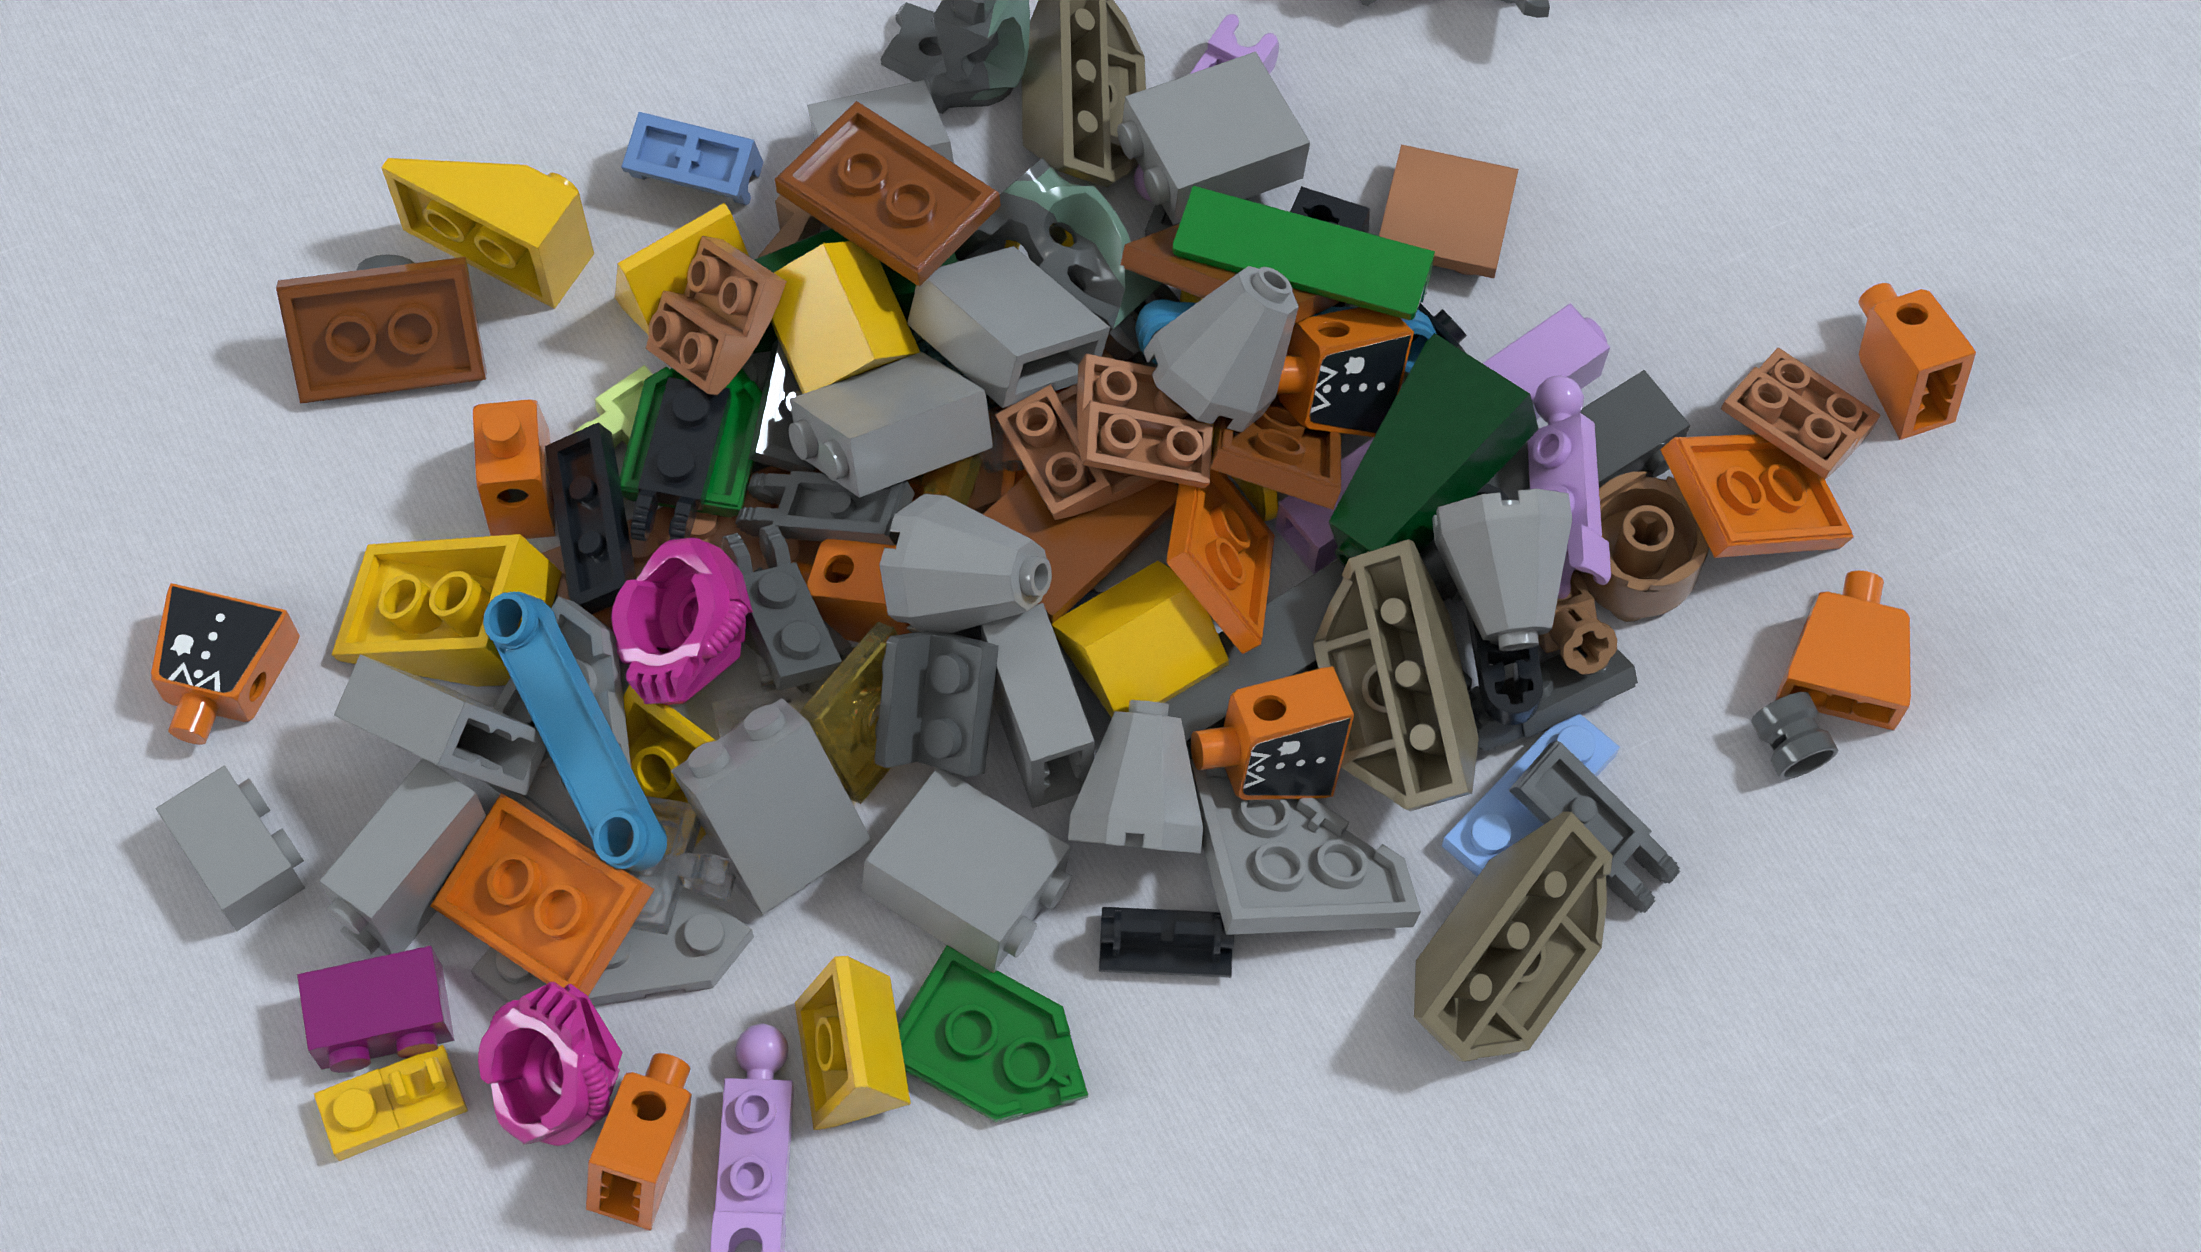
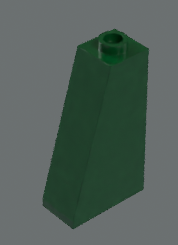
[1328,333,1539,567]

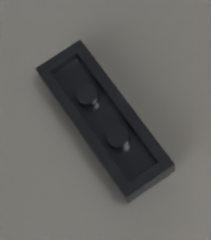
[545,422,637,615]

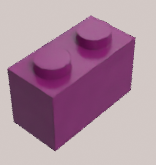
[297,945,455,1073]

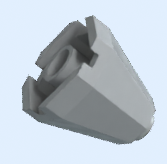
[1143,266,1299,432]
[1432,489,1572,651]
[879,494,1052,633]
[1068,700,1203,854]

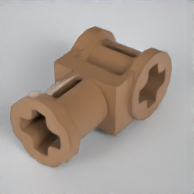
[1538,570,1617,674]

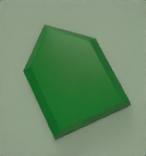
[619,366,762,518]
[898,945,1088,1122]

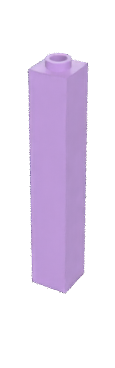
[1275,303,1610,574]

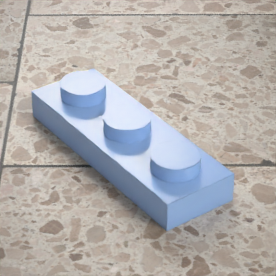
[1442,713,1620,876]

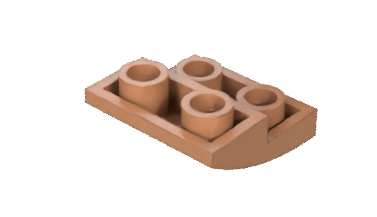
[1379,144,1519,279]
[645,236,787,395]
[1721,347,1881,479]
[1077,354,1213,489]
[995,383,1161,520]

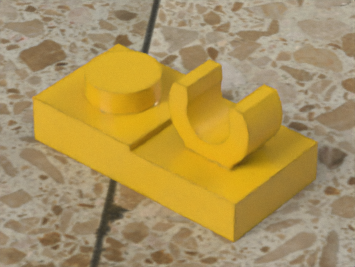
[313,1045,468,1161]

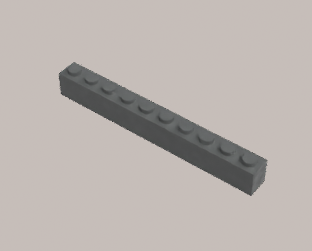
[1165,370,1690,760]

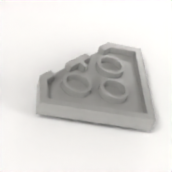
[484,596,631,851]
[1190,759,1421,935]
[470,840,754,1006]

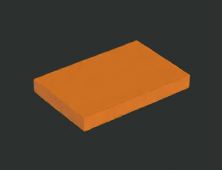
[1660,434,1854,558]
[1166,457,1275,654]
[430,793,655,996]

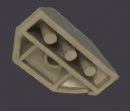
[1021,0,1146,188]
[1313,539,1479,811]
[1414,812,1613,1062]

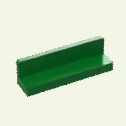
[1172,186,1435,320]

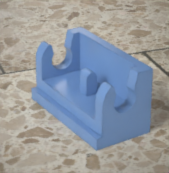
[621,112,764,205]

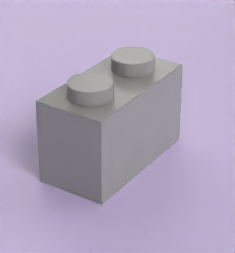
[155,765,305,931]

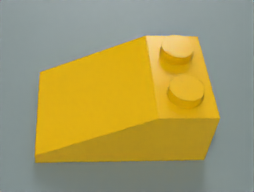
[381,158,594,309]
[331,534,562,687]

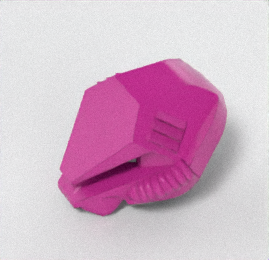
[611,538,753,705]
[478,982,623,1146]

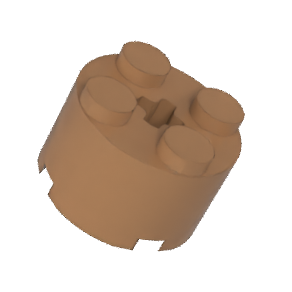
[1575,472,1709,622]

